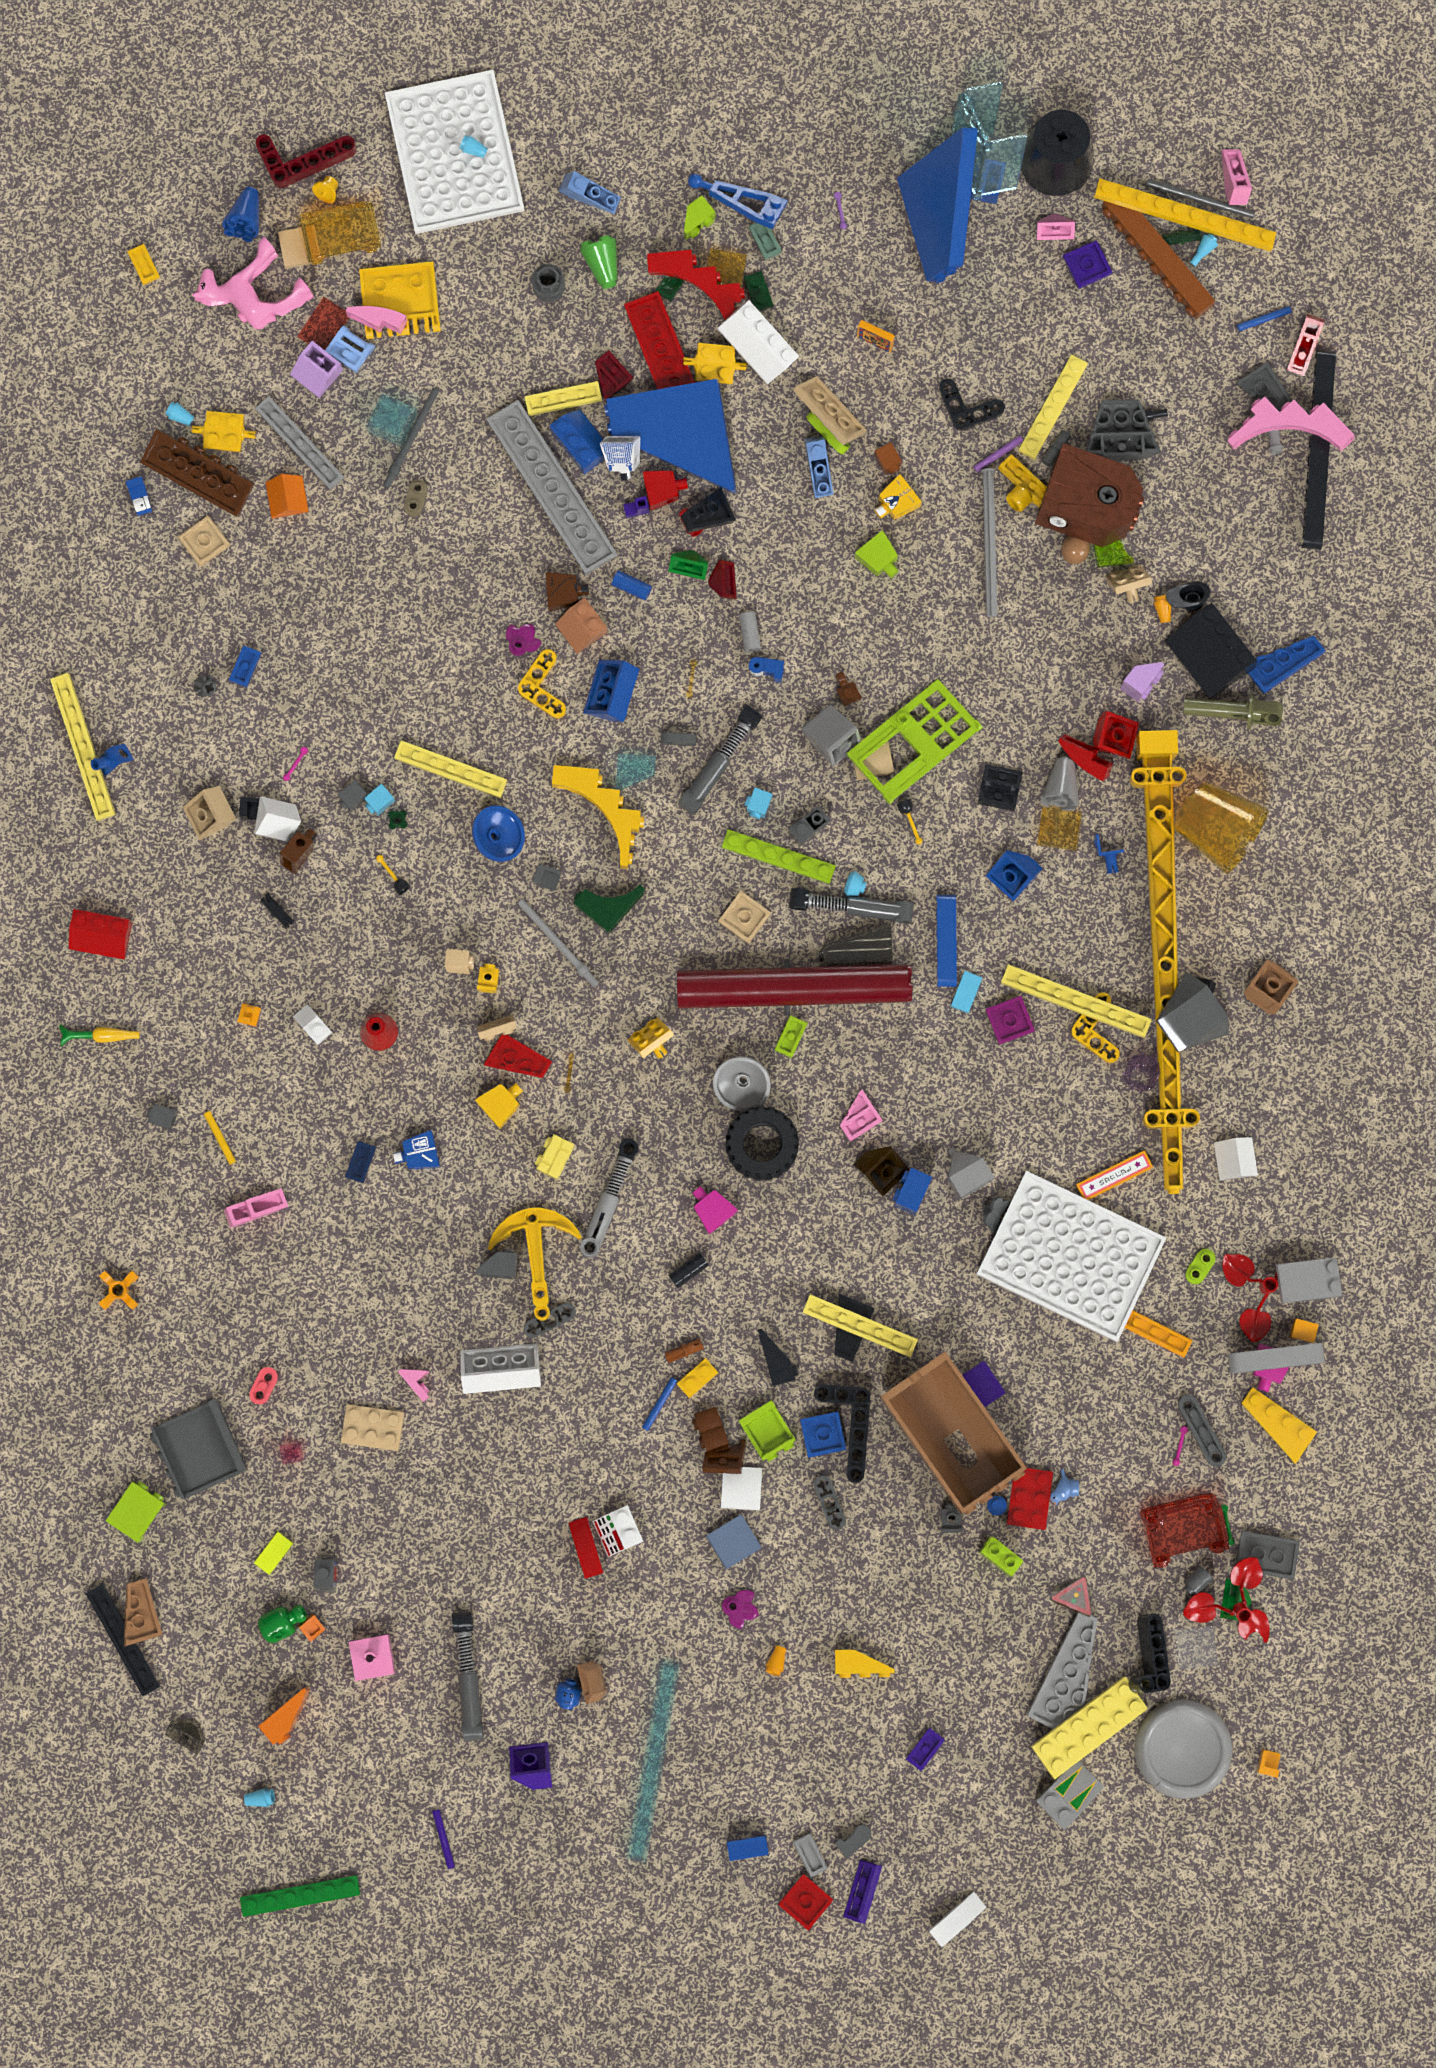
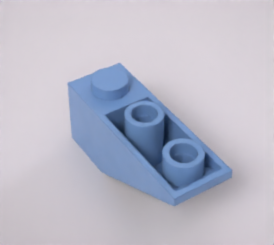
[559,171,621,214]
[804,436,833,498]

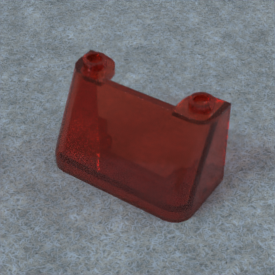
[1139,1493,1230,1568]

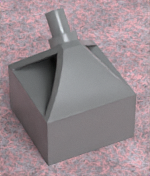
[947,1148,995,1200]

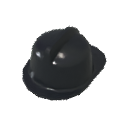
[1166,581,1211,611]

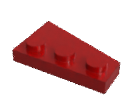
[484,1033,553,1079]

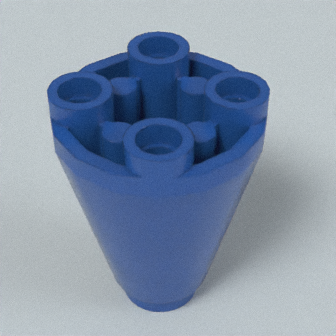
[222,187,259,242]

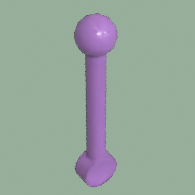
[834,192,847,229]

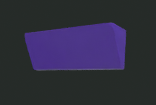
[843,1859,882,1924]

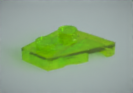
[1093,540,1134,568]

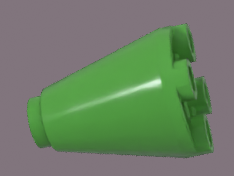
[580,235,617,289]

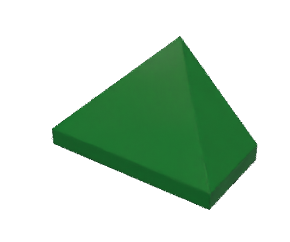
[668,550,708,580]
[1220,1579,1251,1621]

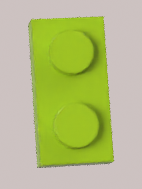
[774,1015,808,1059]

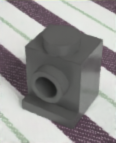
[941,1505,962,1533]

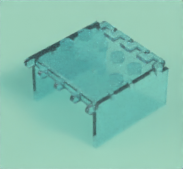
[951,81,1027,201]

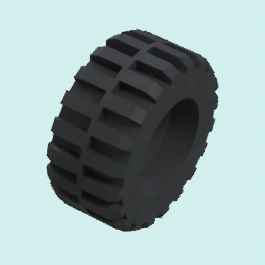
[726,1106,799,1181]

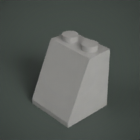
[802,705,861,767]

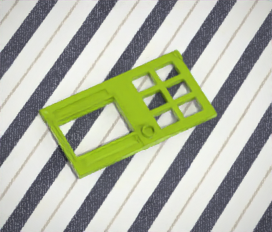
[846,679,983,804]

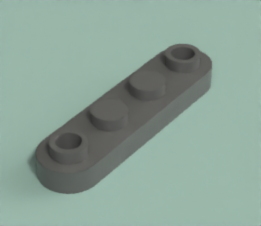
[1178,1395,1226,1467]

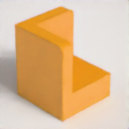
[1289,1318,1319,1343]
[1256,1749,1281,1778]

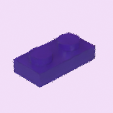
[906,1728,945,1771]

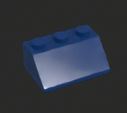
[549,409,605,475]
[583,660,639,722]

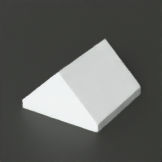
[254,796,301,842]
[1214,1137,1258,1181]

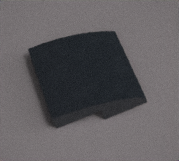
[977,764,1022,811]

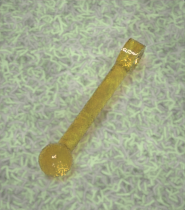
[686,660,697,698]
[564,1053,575,1093]

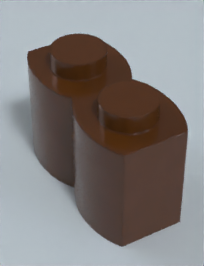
[692,1407,729,1451]

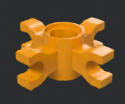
[98,1271,139,1310]

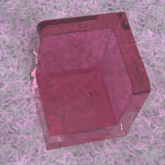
[279,1442,304,1465]

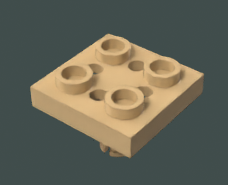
[1106,565,1153,603]

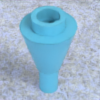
[1190,234,1218,267]

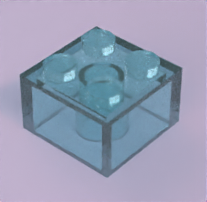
[366,393,418,447]

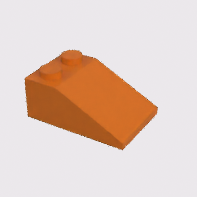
[258,1687,310,1745]

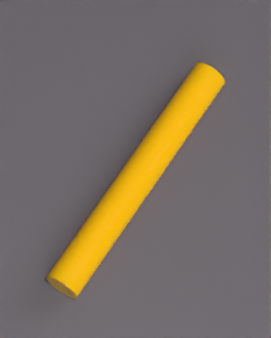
[203,1111,236,1165]

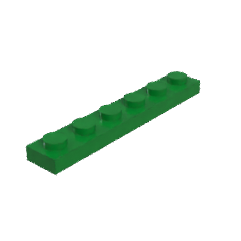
[240,1875,361,1917]

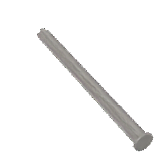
[981,468,997,617]

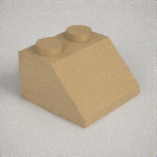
[183,786,236,840]

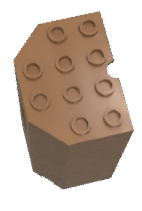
[880,1352,1027,1515]

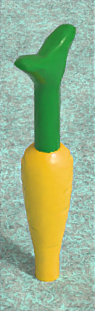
[59,1024,140,1046]

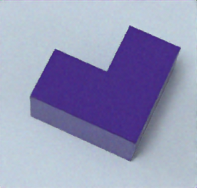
[623,496,649,518]

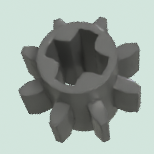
[193,674,217,698]

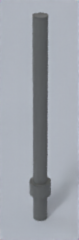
[1146,179,1255,219]
[382,388,439,489]

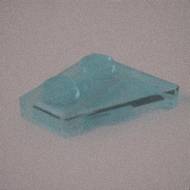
[616,754,656,791]

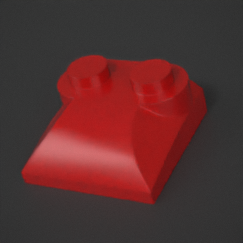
[1093,711,1139,759]

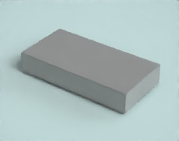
[793,1833,828,1878]

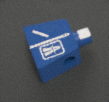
[393,1130,440,1170]

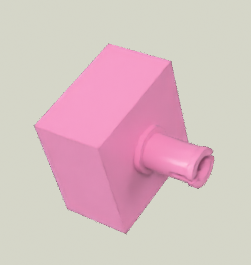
[349,1635,396,1681]

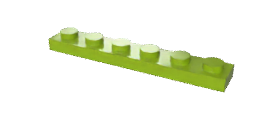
[722,830,836,884]

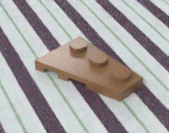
[124,1579,162,1647]

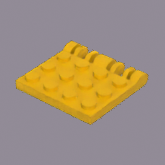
[359,261,441,339]

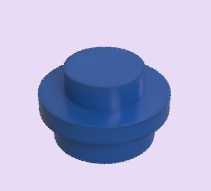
[987,1496,1007,1516]

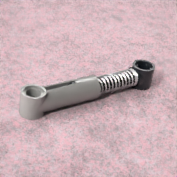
[580,1139,639,1258]

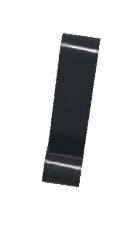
[1129,1614,1171,1694]

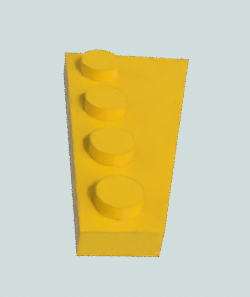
[1241,1387,1317,1464]

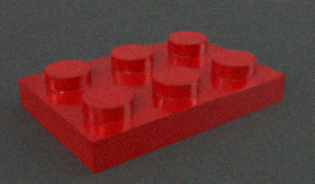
[1006,1468,1053,1530]

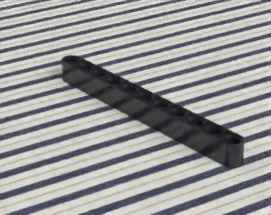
[1302,350,1336,550]

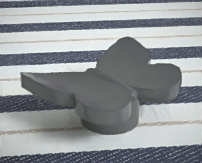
[983,1196,1011,1235]

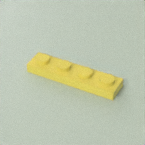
[525,381,602,416]

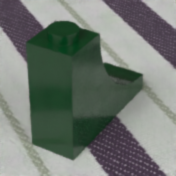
[573,884,646,935]

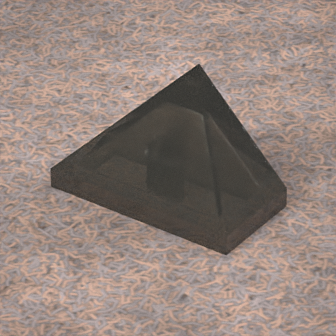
[165,1718,205,1755]

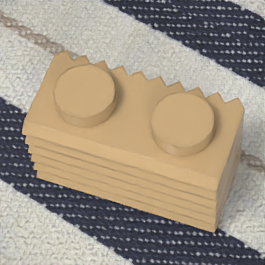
[445,948,475,975]

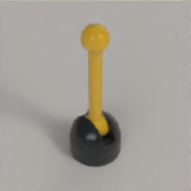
[897,799,923,845]
[376,855,411,895]

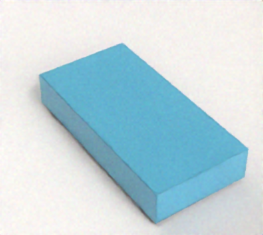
[951,971,982,1013]

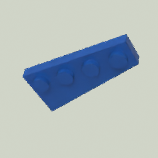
[1248,636,1325,695]

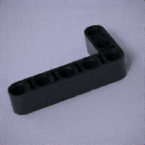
[814,1384,870,1484]

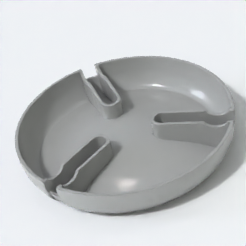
[1134,1699,1233,1799]

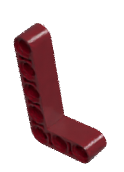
[255,134,357,188]

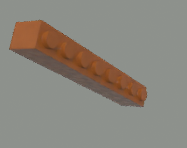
[1102,201,1215,319]

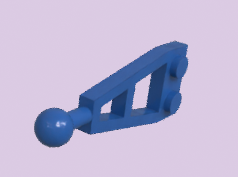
[688,173,788,229]

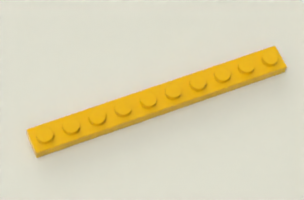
[1094,178,1276,252]

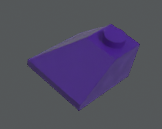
[509,1742,552,1790]

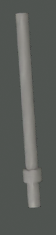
[518,899,599,988]

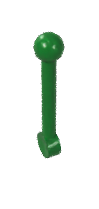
[1220,1505,1235,1545]

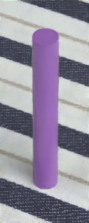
[973,435,1023,472]

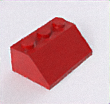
[68,909,133,960]

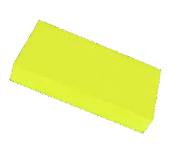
[254,1532,294,1575]

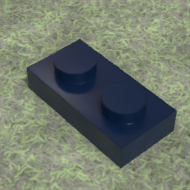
[345,1141,376,1184]

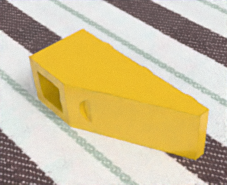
[835,1650,895,1678]

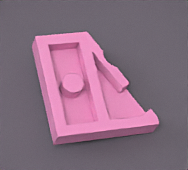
[840,1090,883,1142]

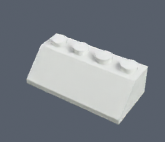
[717,300,799,384]
[460,1343,541,1394]

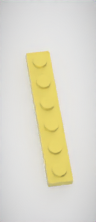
[1018,354,1088,460]
[394,740,508,798]
[803,1295,918,1358]

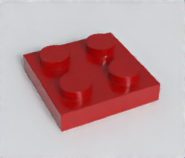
[778,1873,834,1931]

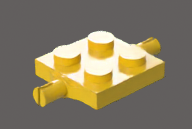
[683,343,747,384]
[192,411,256,452]

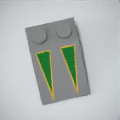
[1035,1761,1104,1830]

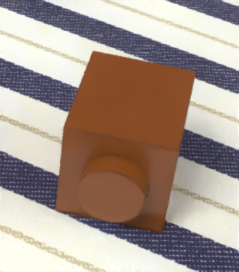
[874,442,902,474]

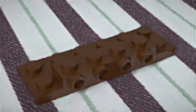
[140,429,255,517]

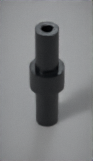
[1144,409,1168,421]

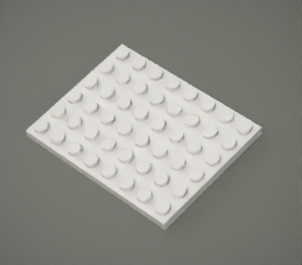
[385,70,525,234]
[976,1171,1166,1342]

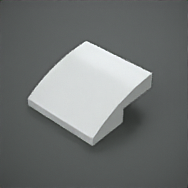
[721,1467,762,1510]

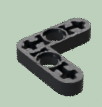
[939,379,1005,431]

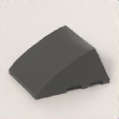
[1086,399,1161,461]
[1156,972,1229,1052]

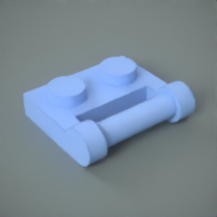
[325,325,375,373]

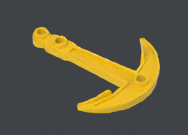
[488,1208,582,1321]

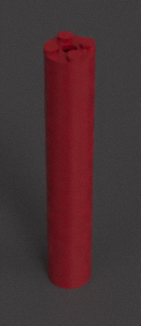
[677,964,913,1009]

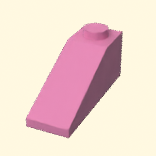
[1221,149,1252,205]

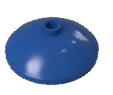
[472,806,525,862]

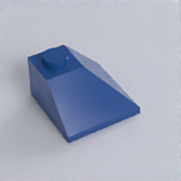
[986,850,1043,902]

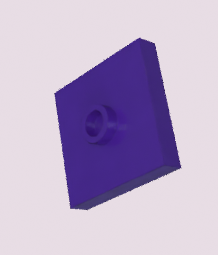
[1062,240,1113,289]

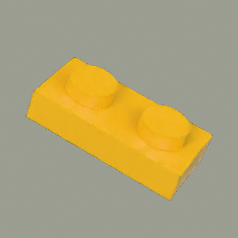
[677,1358,718,1399]

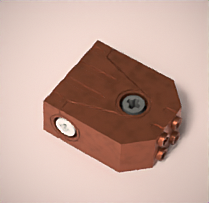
[1035,443,1145,547]

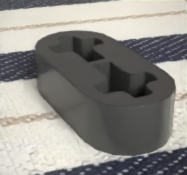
[660,732,697,746]

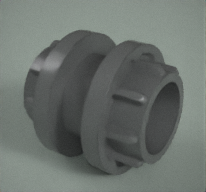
[532,264,565,302]

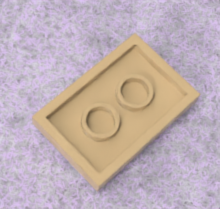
[341,1404,405,1451]

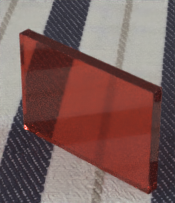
[297,297,350,350]

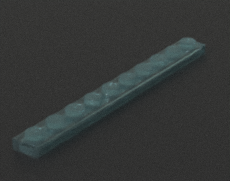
[627,1662,680,1862]

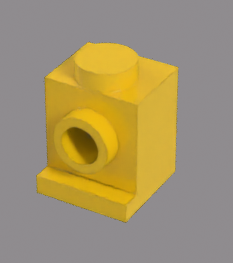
[477,964,500,994]

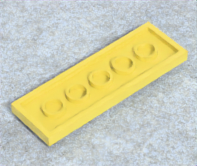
[1031,1676,1148,1779]

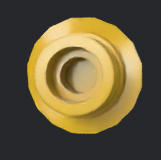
[312,176,338,203]

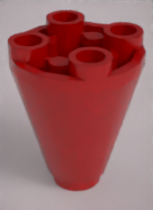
[360,1013,398,1051]

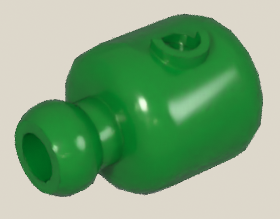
[258,1605,307,1644]

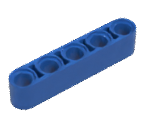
[936,894,957,987]

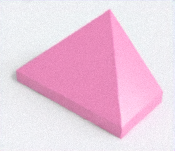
[1037,214,1075,240]

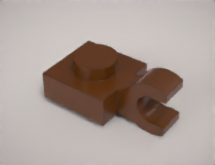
[835,671,862,707]

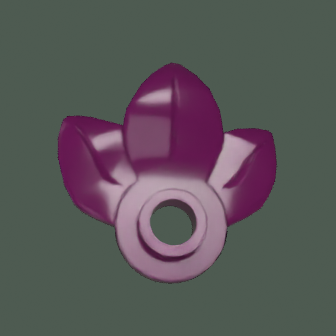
[506,624,542,656]
[722,1590,759,1629]

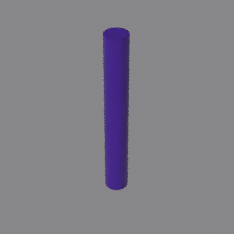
[432,1809,455,1869]

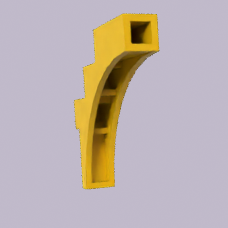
[552,765,644,869]

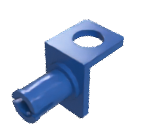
[91,744,134,775]
[1093,834,1124,874]

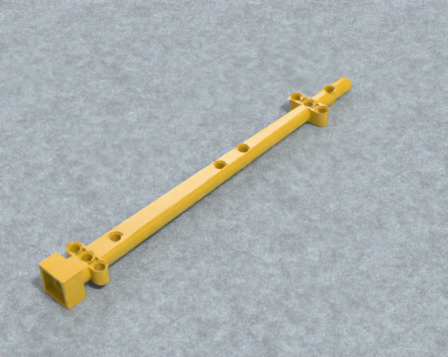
[1129,730,1200,1194]

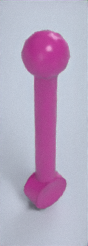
[283,747,308,781]
[1172,1426,1188,1466]

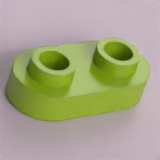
[1185,1249,1216,1285]

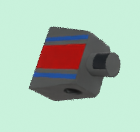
[314,1555,337,1593]

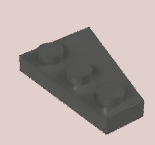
[1235,362,1293,412]

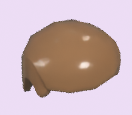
[1061,536,1090,564]

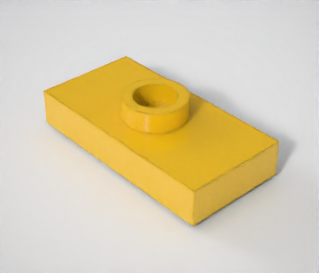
[127,244,160,286]

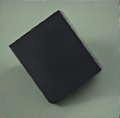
[239,797,260,820]

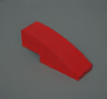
[1058,734,1113,781]
[568,1517,604,1579]

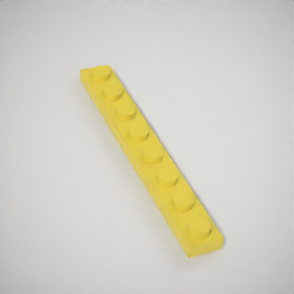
[50,673,116,821]
[1001,965,1152,1038]

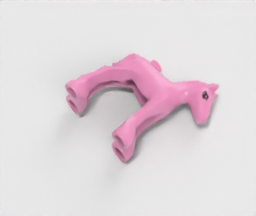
[192,237,314,330]

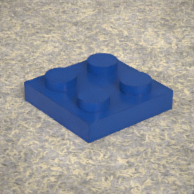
[800,1412,846,1458]

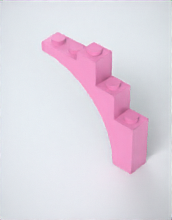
[1227,397,1355,452]

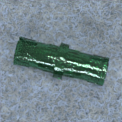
[1162,229,1201,245]

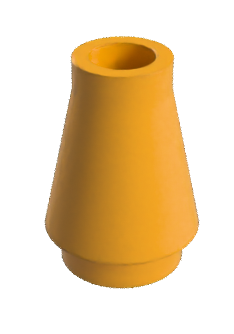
[1153,595,1171,623]
[765,1646,787,1676]

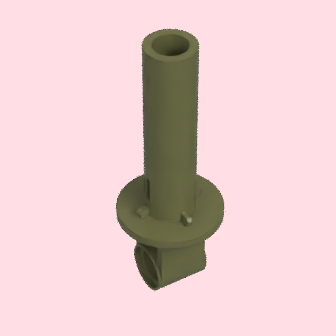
[1183,694,1283,730]

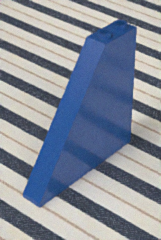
[897,128,978,283]
[604,379,737,493]

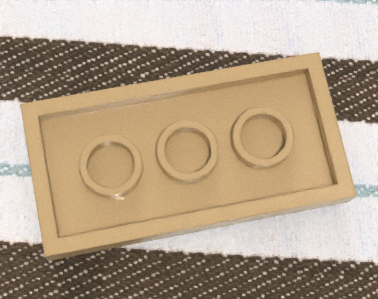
[793,376,867,445]

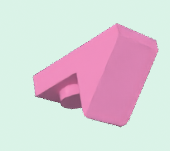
[398,1369,430,1402]

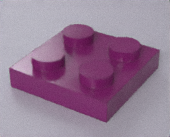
[985,996,1035,1045]

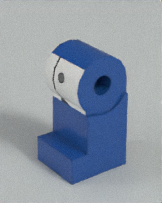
[126,476,152,516]
[749,657,785,683]

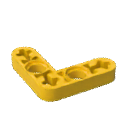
[518,649,566,719]
[1071,992,1120,1063]

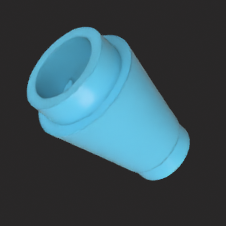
[459,135,488,158]
[165,402,194,426]
[244,1787,275,1807]

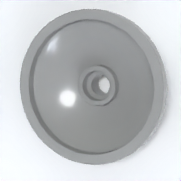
[713,1056,771,1111]

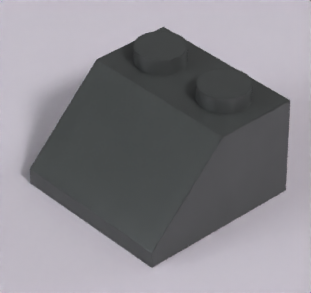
[476,1249,519,1279]

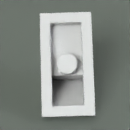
[293,1005,332,1045]

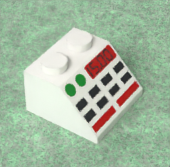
[592,1505,644,1557]

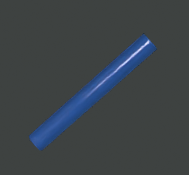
[1236,306,1292,331]
[641,1377,677,1431]

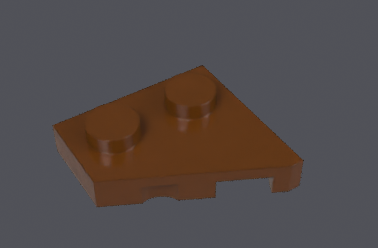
[702,1439,746,1474]

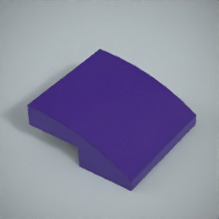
[962,1360,1006,1407]

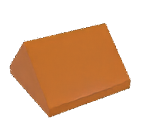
[265,474,309,519]

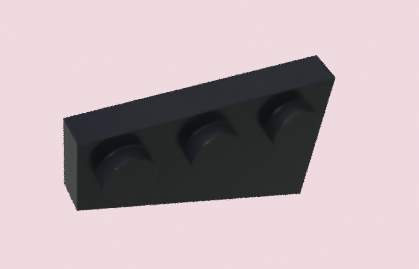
[681,488,736,533]
[834,1294,875,1362]

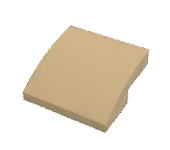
[853,738,894,781]

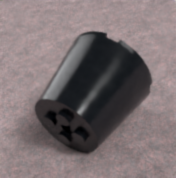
[1019,109,1094,196]

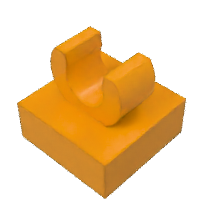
[237,1003,261,1027]

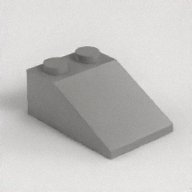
[1276,1258,1342,1303]

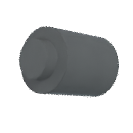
[1183,1565,1214,1596]

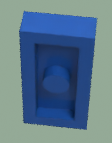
[229,645,262,688]

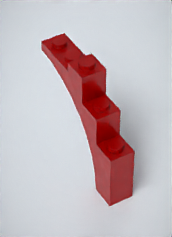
[647,249,745,321]

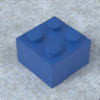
[893,1167,932,1216]

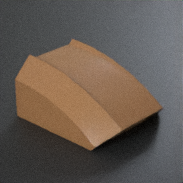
[1244,959,1299,1015]
[577,1661,608,1704]

